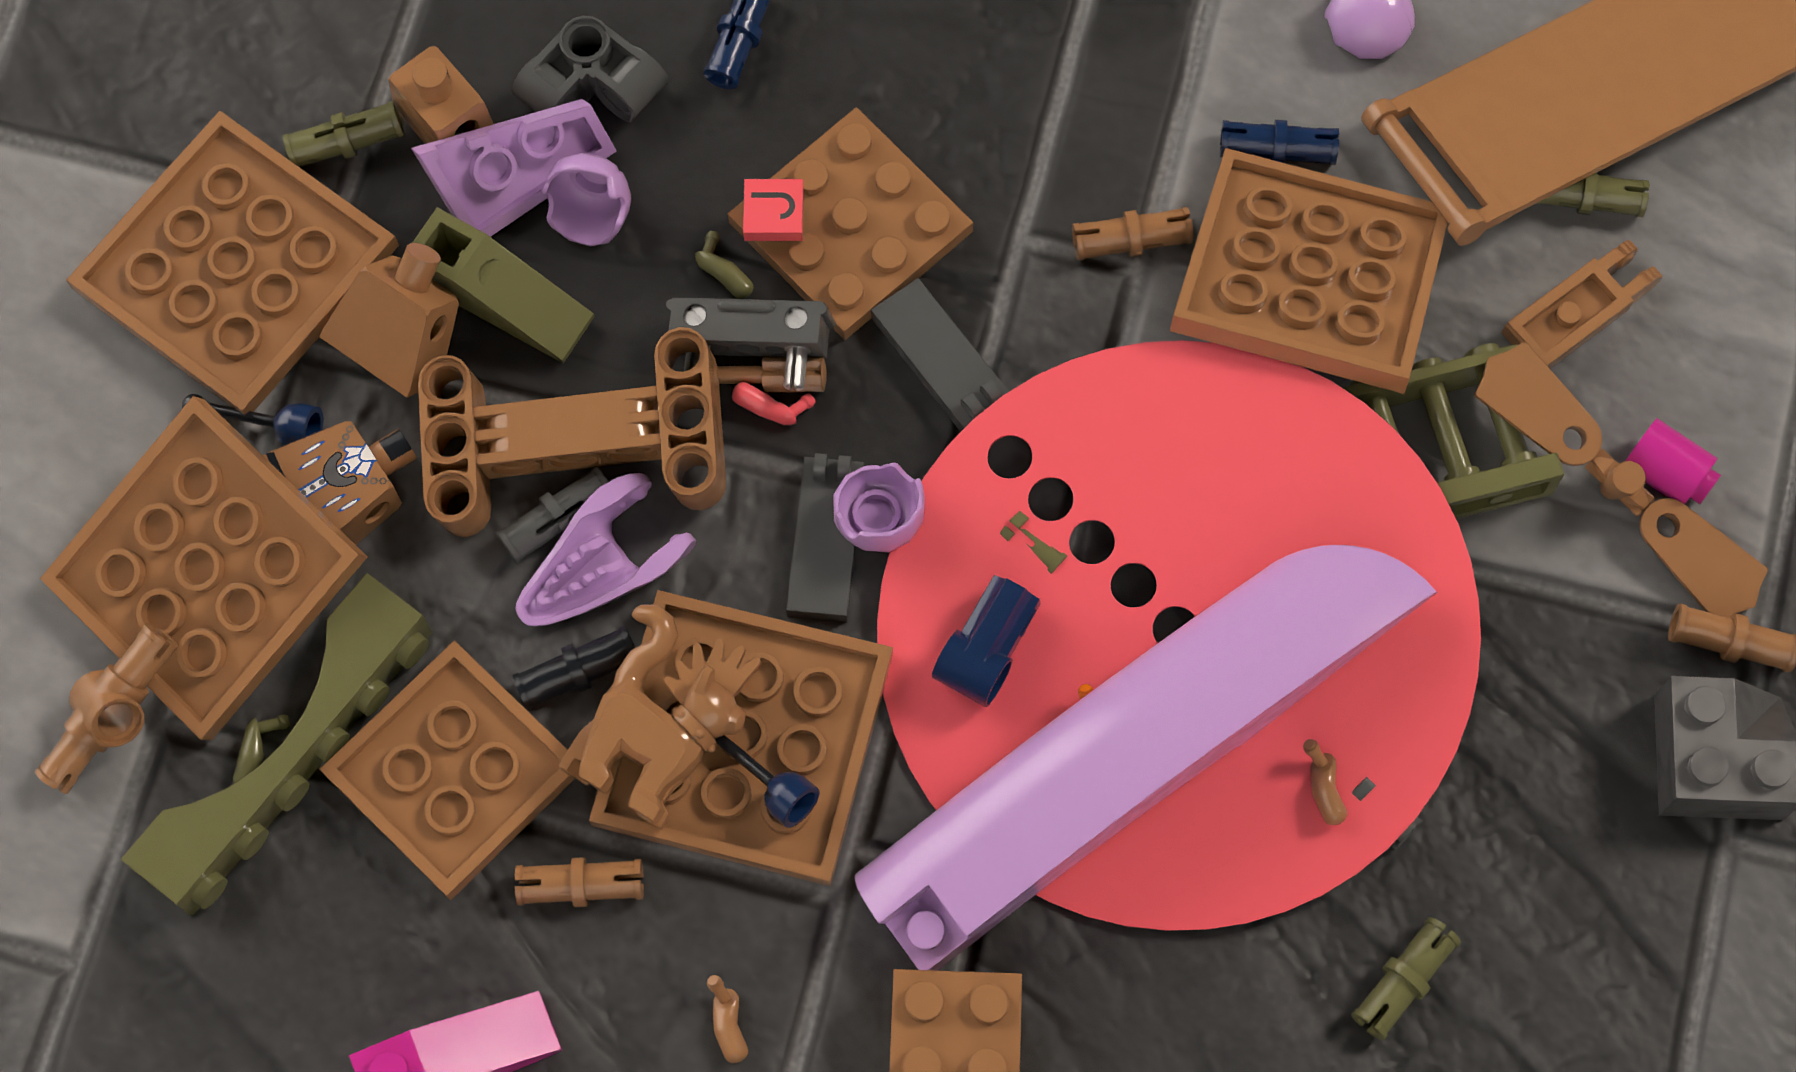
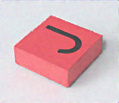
[743,179,804,241]

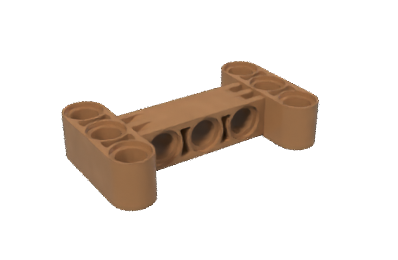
[418,327,726,537]

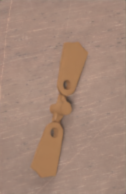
[1474,342,1768,618]

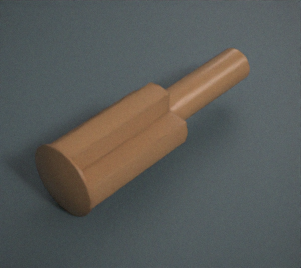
[717,357,827,392]

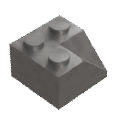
[1654,676,1796,820]

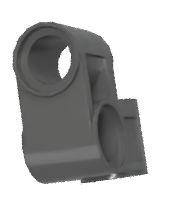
[512,15,669,123]

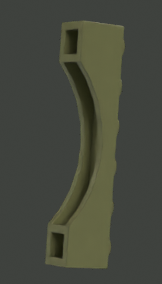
[120,573,433,917]

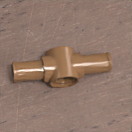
[35,623,178,794]

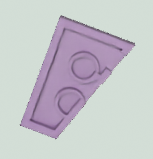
[411,99,616,237]

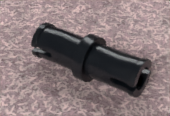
[512,625,636,710]

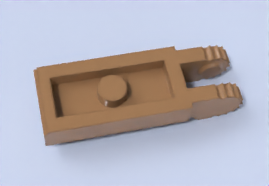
[1501,240,1663,369]

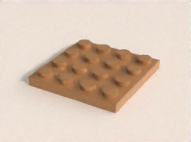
[66,111,399,415]
[1170,148,1448,394]
[40,396,368,741]
[589,590,893,886]

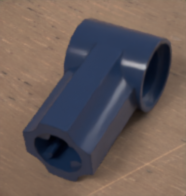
[932,575,1041,707]

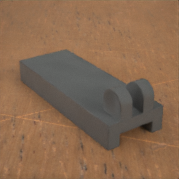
[871,278,1009,432]
[786,453,864,623]

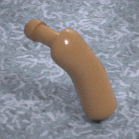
[1303,739,1347,825]
[707,975,748,1063]

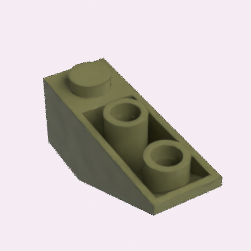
[412,207,595,364]

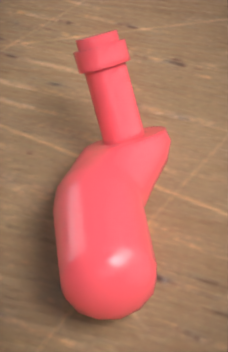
[732,382,816,426]

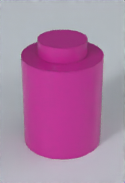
[1626,418,1721,505]

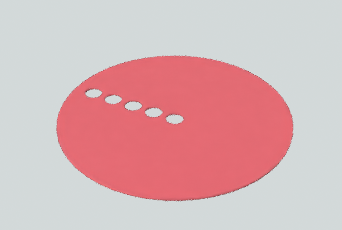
[877,340,1481,931]

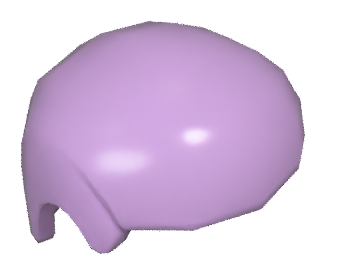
[1325,0,1415,59]
[542,153,631,246]
[833,463,925,552]

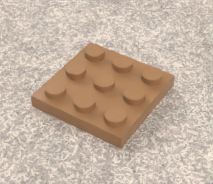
[728,107,973,341]
[320,640,575,901]

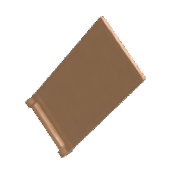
[1361,0,1796,246]

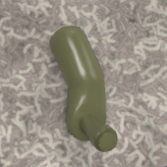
[695,231,754,299]
[233,714,290,783]

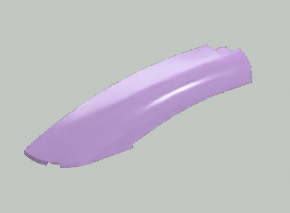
[855,545,1437,971]

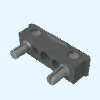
[666,297,836,391]

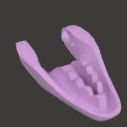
[515,473,696,627]

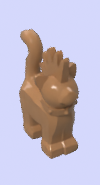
[559,605,761,830]

